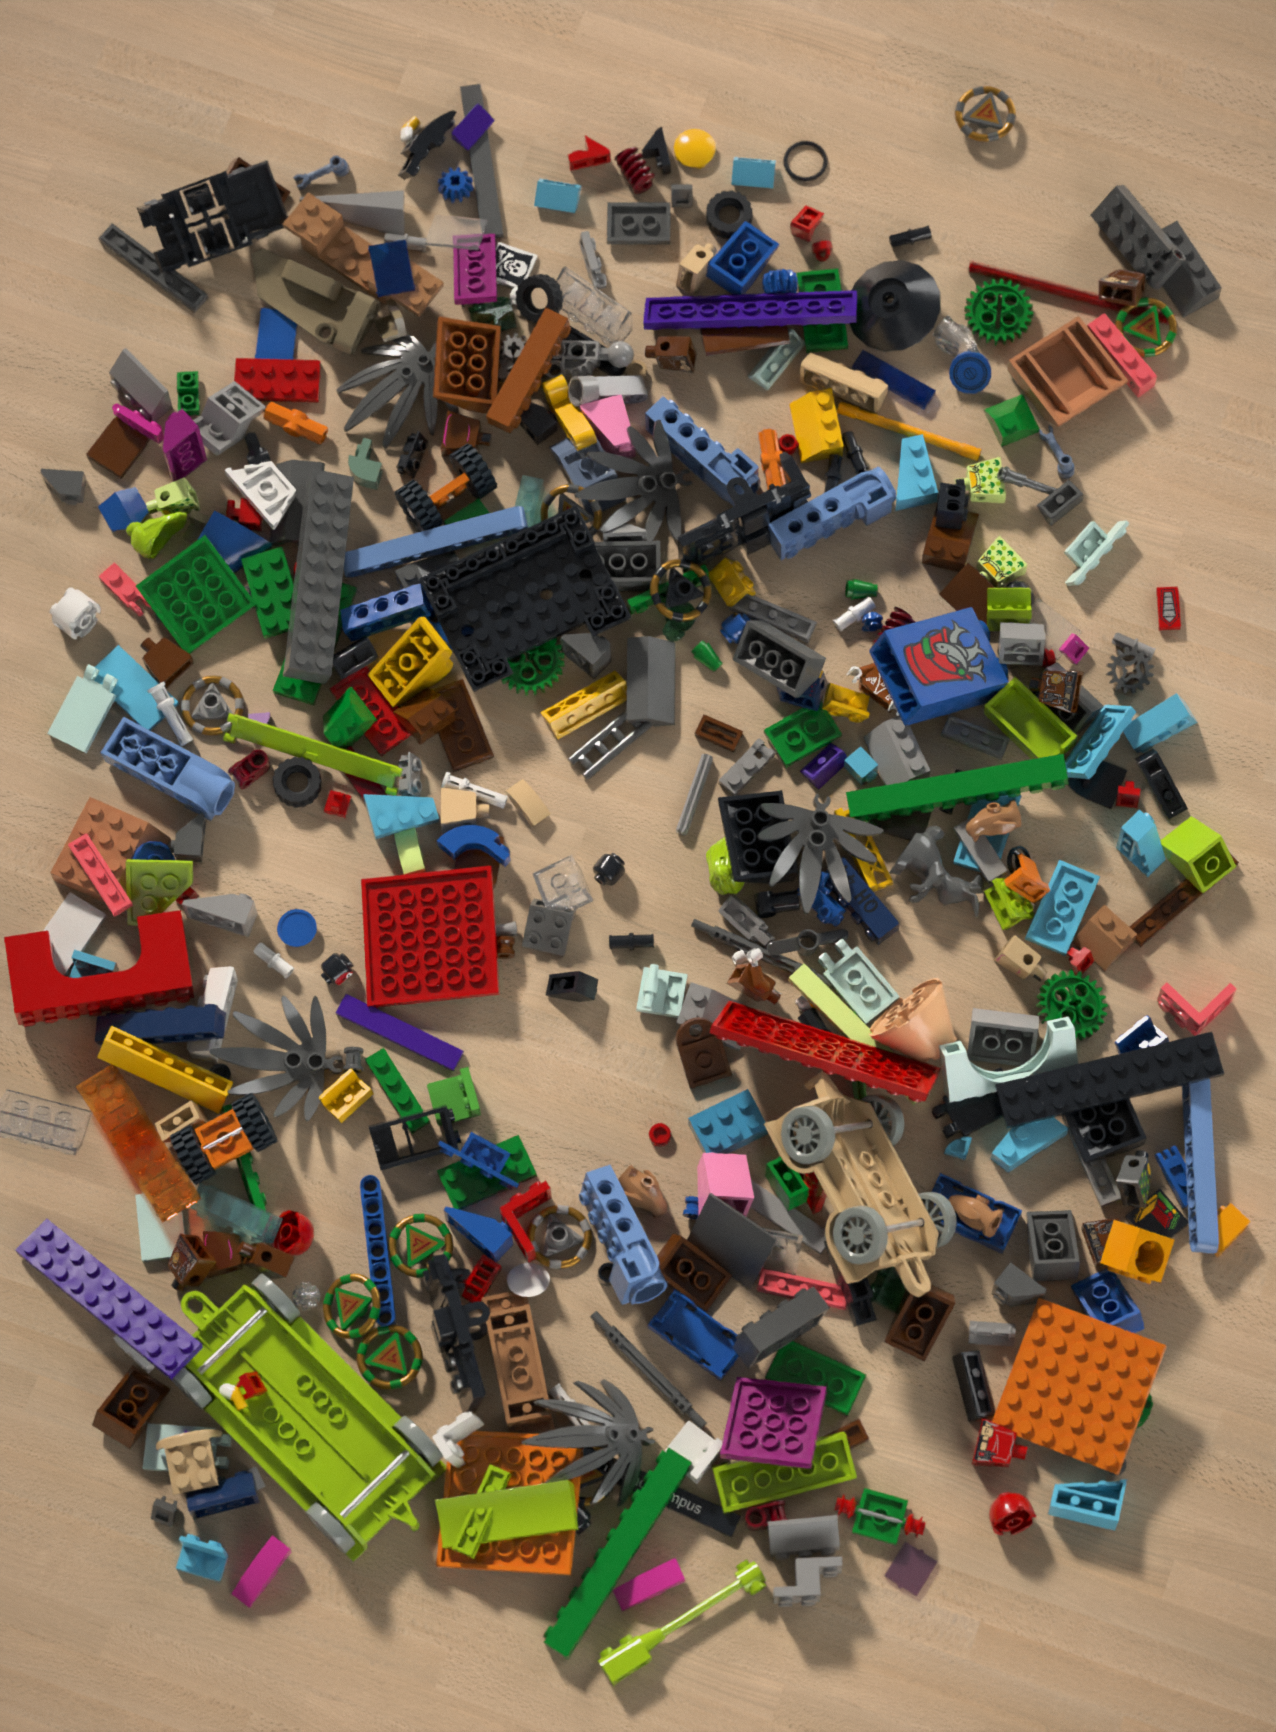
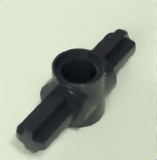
[244,432,271,465]

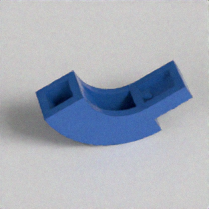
[437,825,511,867]

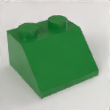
[323,687,377,749]

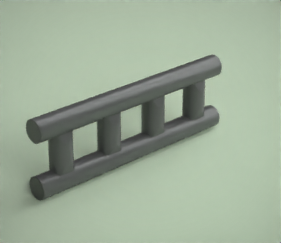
[568,709,653,781]

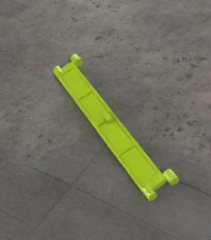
[223,713,403,796]

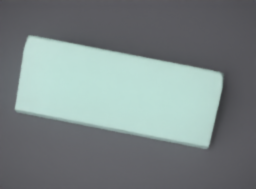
[748,329,805,390]

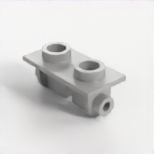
[399,752,422,797]
[969,1321,1016,1347]

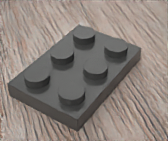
[607,202,671,245]

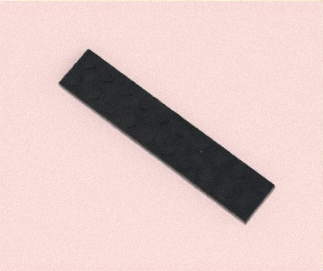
[995,1032,1224,1129]

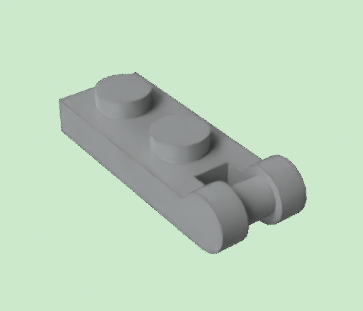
[719,738,776,796]

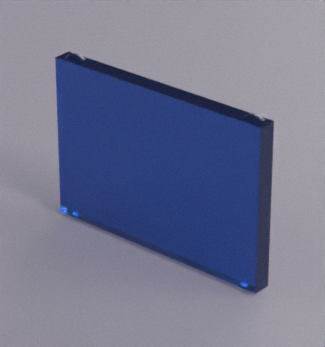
[368,239,416,297]

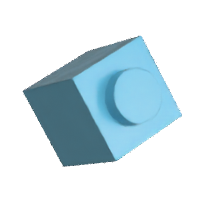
[844,746,878,785]

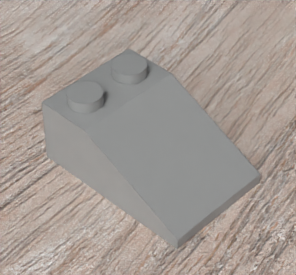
[182,894,258,937]
[676,982,746,1051]

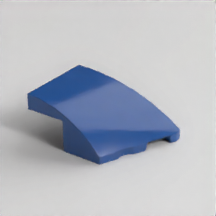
[198,510,273,573]

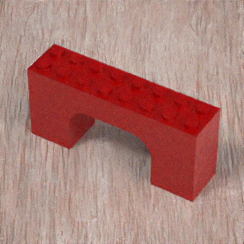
[4,910,195,1027]

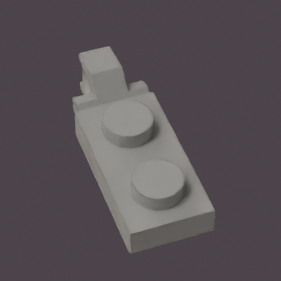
[579,231,607,290]
[718,894,775,946]

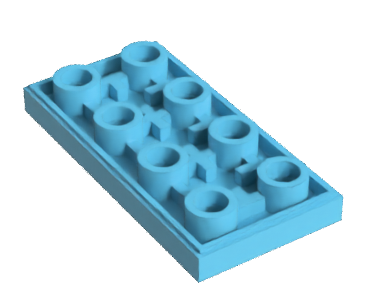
[94,645,179,731]

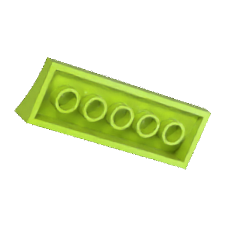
[711,1431,857,1513]
[435,1480,578,1549]

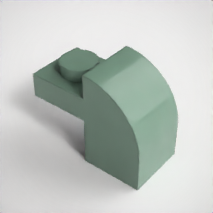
[348,438,383,490]

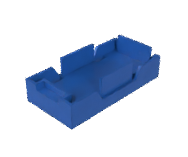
[932,1173,1022,1254]
[648,1289,739,1381]

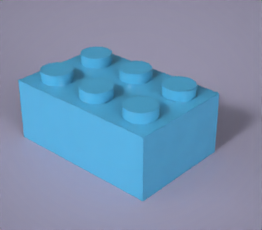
[688,1089,768,1154]

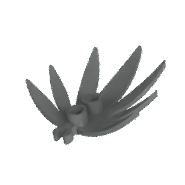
[337,334,459,449]
[575,420,692,541]
[757,794,884,914]
[209,995,342,1121]
[522,1379,655,1507]

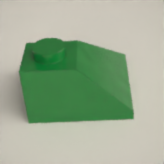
[984,394,1040,447]

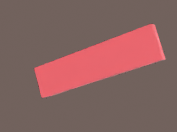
[68,833,133,917]
[757,1268,847,1310]

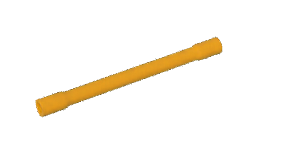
[837,401,982,461]

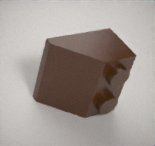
[393,687,455,745]

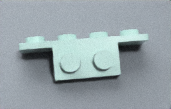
[1064,520,1130,586]

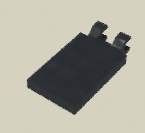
[932,1067,1003,1139]

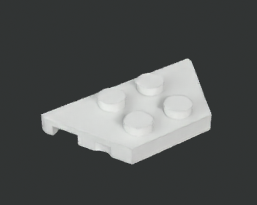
[225,461,297,530]

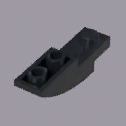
[398,110,457,180]
[824,1241,877,1327]

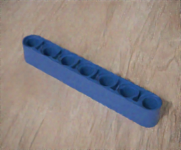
[360,1175,396,1327]

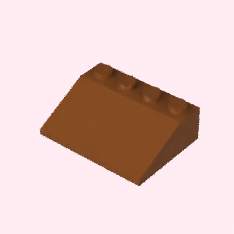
[433,317,501,414]

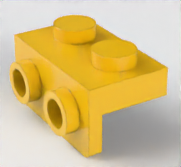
[709,558,756,607]
[319,1069,374,1123]

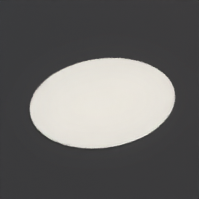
[507,1263,550,1297]

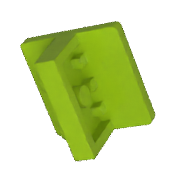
[987,588,1032,631]
[984,878,1035,930]

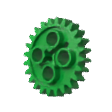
[964,279,1033,345]
[502,638,565,696]
[1036,970,1108,1041]

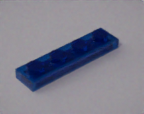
[852,350,936,410]

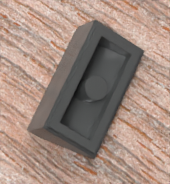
[1037,480,1083,526]

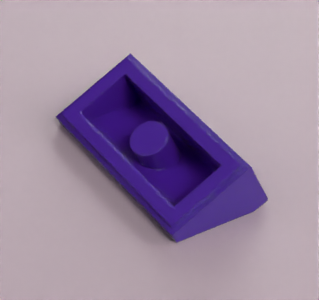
[451,103,495,151]
[800,743,847,789]

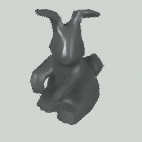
[889,826,984,918]

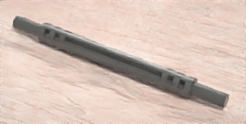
[691,919,833,989]
[590,1311,707,1429]

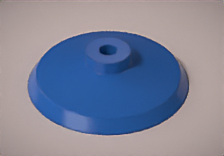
[277,909,317,947]

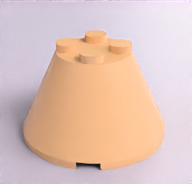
[869,978,957,1063]

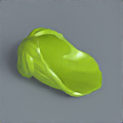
[126,512,187,559]
[706,836,745,895]

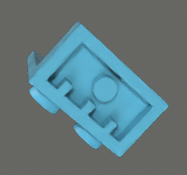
[69,950,119,978]
[176,1534,228,1582]

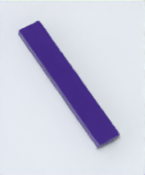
[336,994,464,1072]

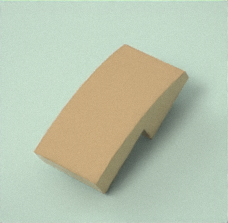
[505,779,551,827]

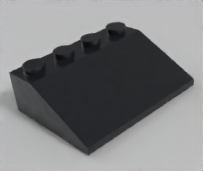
[718,790,798,884]
[1063,1099,1147,1164]

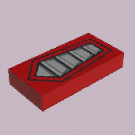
[1156,587,1181,630]

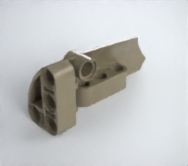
[251,248,381,355]

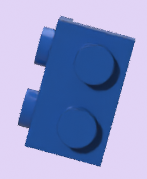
[1115,1015,1169,1054]

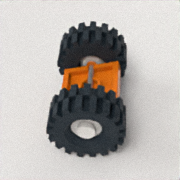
[395,443,497,532]
[170,1093,278,1185]

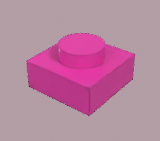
[1059,633,1089,665]

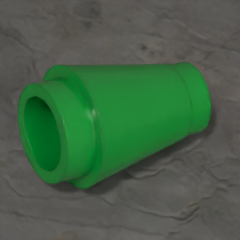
[845,579,878,600]
[691,640,723,672]

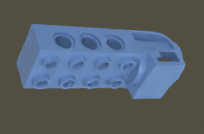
[645,396,761,507]
[768,466,896,560]
[100,717,235,821]
[579,1165,667,1305]

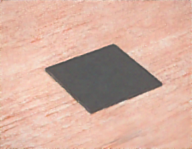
[687,1193,777,1290]

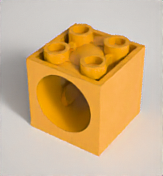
[1100,1220,1174,1284]

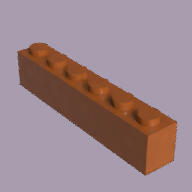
[486,308,571,434]

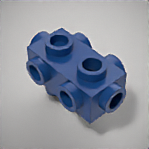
[797,871,846,927]

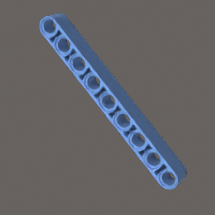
[343,506,528,578]
[1182,1079,1219,1254]

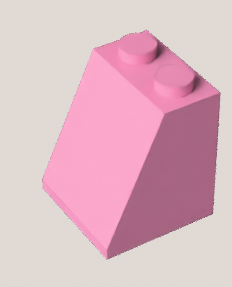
[580,394,636,459]
[697,1153,754,1216]

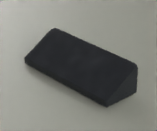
[952,1350,995,1422]

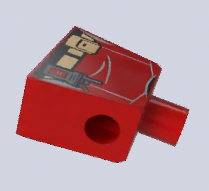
[972,1419,1028,1468]

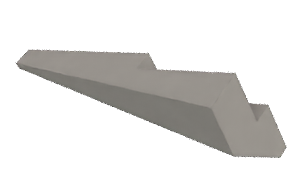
[300,190,405,236]

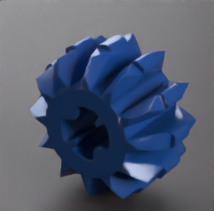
[438,167,473,204]
[762,269,798,294]

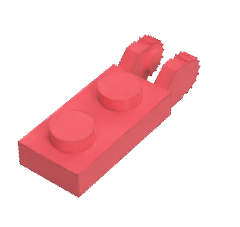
[99,562,151,617]

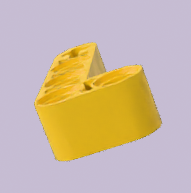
[542,374,597,451]

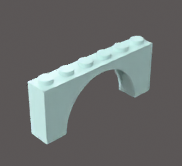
[939,1017,1078,1102]

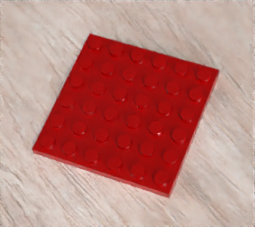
[361,866,500,1008]

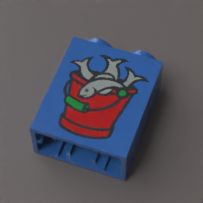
[869,607,1009,726]

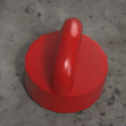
[811,240,833,262]

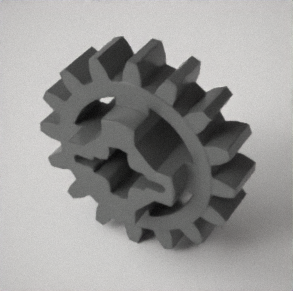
[1106,647,1154,694]

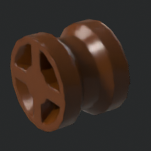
[496,936,515,959]

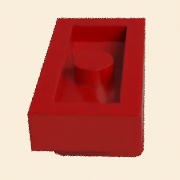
[568,136,611,171]
[790,205,825,242]

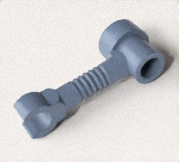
[293,155,350,190]
[1039,425,1075,479]

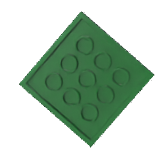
[136,535,256,654]

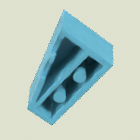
[895,434,938,511]
[1123,693,1198,753]
[363,794,439,840]
[1116,810,1166,877]
[991,1117,1069,1173]
[1048,1479,1127,1531]

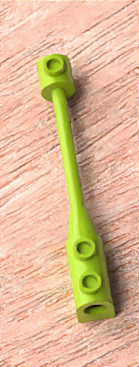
[598,1560,767,1685]

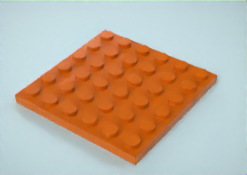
[992,1298,1167,1475]
[436,1431,584,1575]

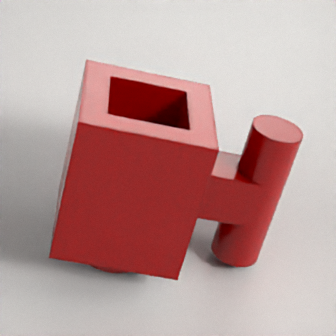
[225,498,263,531]

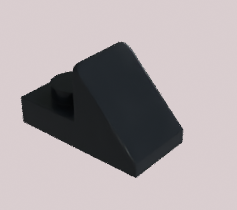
[642,127,671,175]

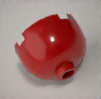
[270,1210,314,1257]
[989,1492,1036,1536]

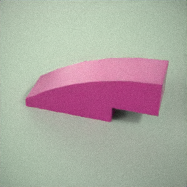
[231,1535,292,1608]
[613,1558,685,1611]

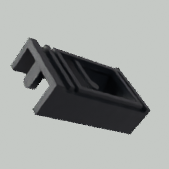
[368,1104,461,1171]

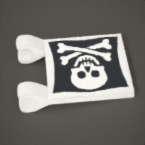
[496,242,538,305]

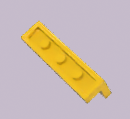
[541,671,627,740]
[833,808,893,892]

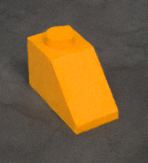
[1214,1203,1250,1258]

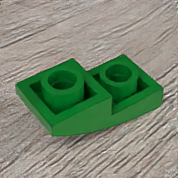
[177,371,200,416]

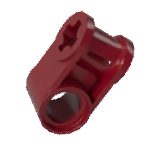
[228,749,271,790]
[744,1500,789,1531]

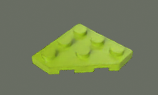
[126,859,193,926]

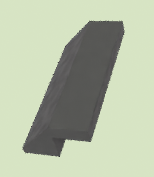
[270,460,325,546]
[627,636,676,727]

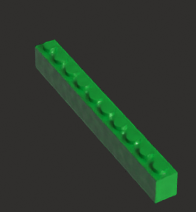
[846,754,1069,823]
[543,1447,692,1659]

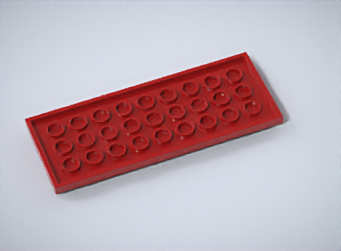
[710,1000,941,1102]

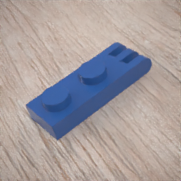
[1155,1146,1188,1209]

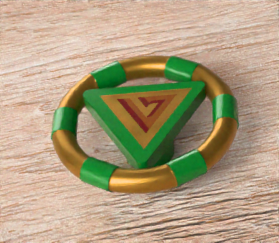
[1115,297,1177,358]
[388,1214,453,1278]
[323,1273,381,1339]
[357,1325,423,1390]

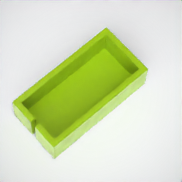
[984,677,1077,759]

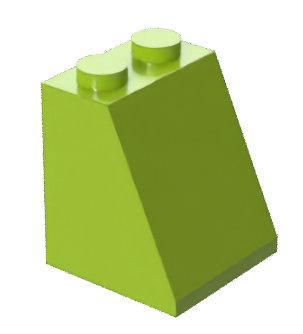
[1160,816,1236,893]

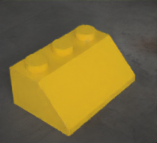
[789,388,844,463]

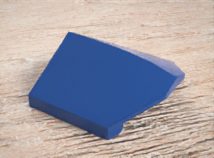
[98,487,149,532]

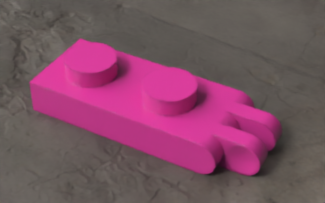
[112,404,164,444]

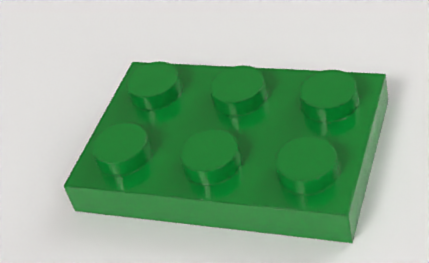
[763,701,842,768]

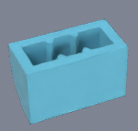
[731,157,776,188]
[534,179,581,213]

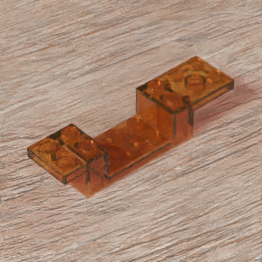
[76,1064,201,1222]

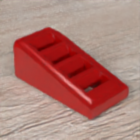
[461,1254,502,1303]

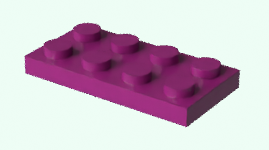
[453,234,497,305]

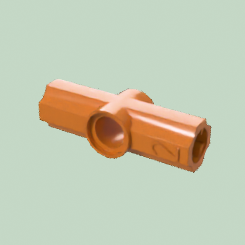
[263,401,328,445]
[758,429,786,490]

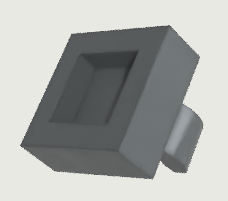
[671,184,693,207]
[150,1496,177,1527]

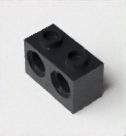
[935,482,969,530]
[332,636,379,680]

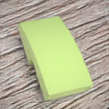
[394,827,426,875]

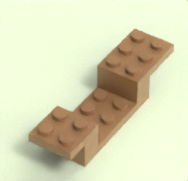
[283,193,444,317]
[482,1291,555,1434]

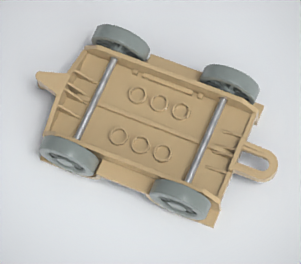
[764,1071,956,1297]

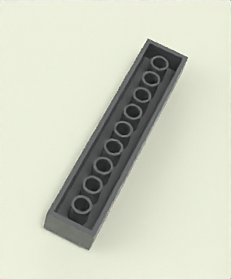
[283,468,354,684]

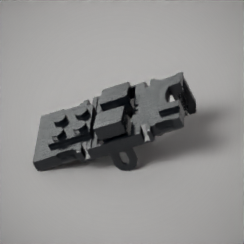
[137,160,288,273]
[678,452,811,572]
[422,1254,490,1414]

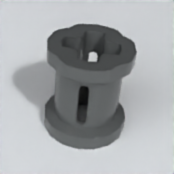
[343,1047,364,1073]

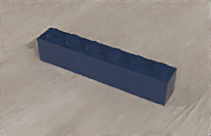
[95,1004,226,1046]

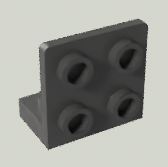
[522,898,577,956]

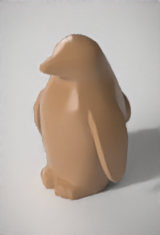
[966,800,1021,842]
[618,1165,668,1217]
[948,1195,1003,1237]

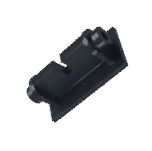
[396,431,428,479]

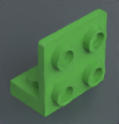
[427,1067,481,1126]

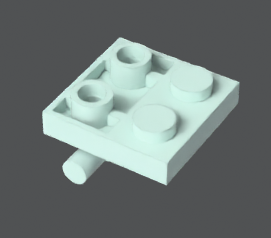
[636,964,688,1018]

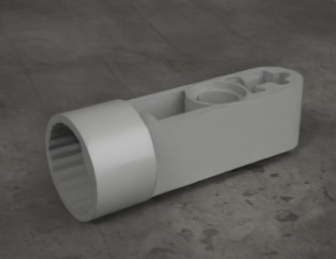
[568,375,648,406]

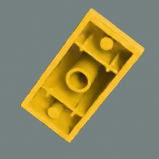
[368,617,453,707]

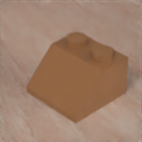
[1072,904,1137,972]

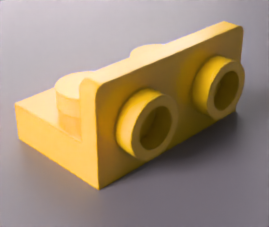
[822,683,870,723]

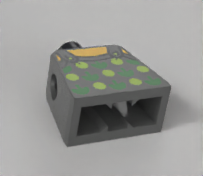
[1116,1150,1152,1208]

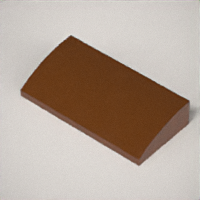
[700,325,790,356]

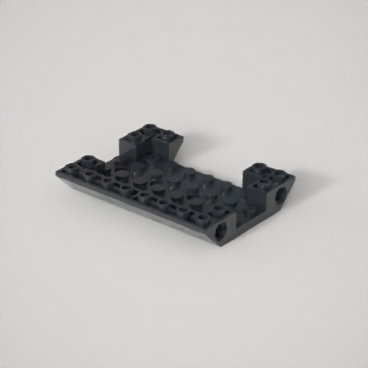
[419,505,632,692]

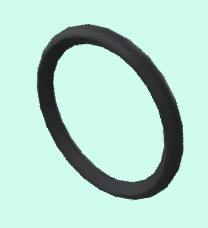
[783,141,828,181]

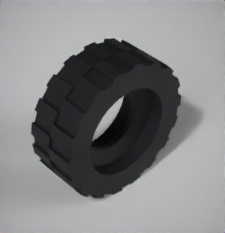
[706,190,752,239]
[515,274,564,323]
[273,757,322,808]

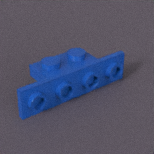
[438,1132,519,1190]

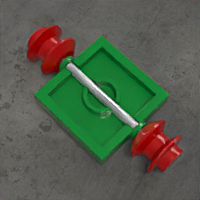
[834,1488,926,1546]

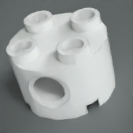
[50,587,101,640]

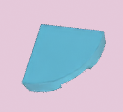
[944,1137,972,1160]

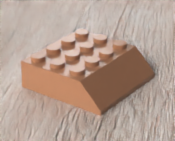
[1007,316,1128,427]
[50,797,171,913]

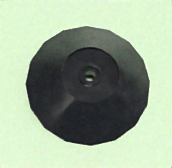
[849,260,941,352]

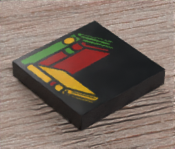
[1125,1189,1189,1238]

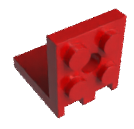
[499,1181,552,1263]

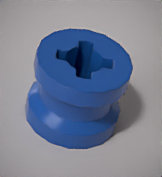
[682,1196,699,1220]

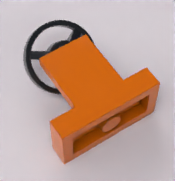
[1004,846,1050,904]

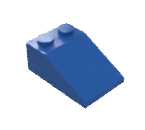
[706,221,779,295]
[443,1206,513,1262]
[1070,1268,1145,1333]

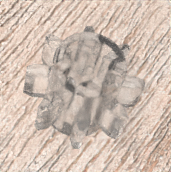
[292,1282,320,1311]

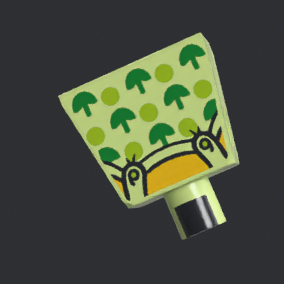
[955,457,1006,503]
[146,477,200,515]
[977,536,1027,588]

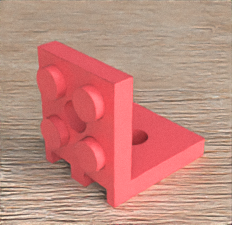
[1157,982,1237,1036]

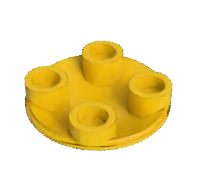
[674,129,716,169]

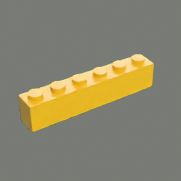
[97,1026,234,1114]

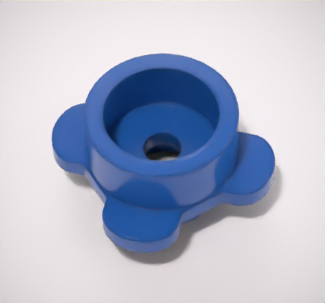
[862,612,883,632]

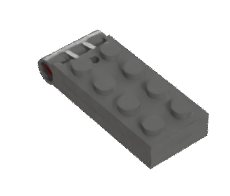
[1090,185,1186,290]

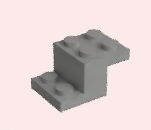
[193,381,266,456]
[998,622,1045,666]
[773,1556,842,1607]

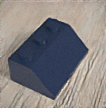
[186,1471,260,1520]

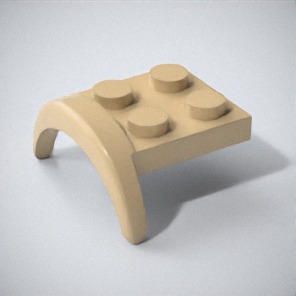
[156,1429,223,1495]

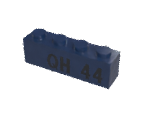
[825,857,900,945]

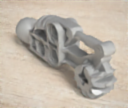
[498,333,634,383]

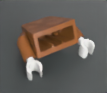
[846,663,899,716]
[726,948,782,1005]

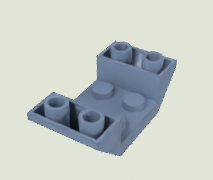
[549,438,626,516]

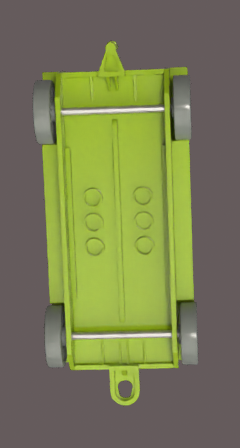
[172,1274,446,1562]

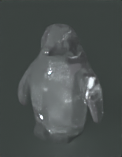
[933,315,980,357]

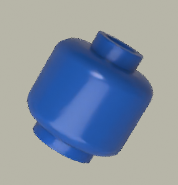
[720,612,751,644]

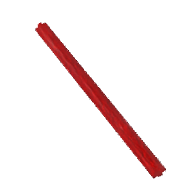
[968,261,1176,325]

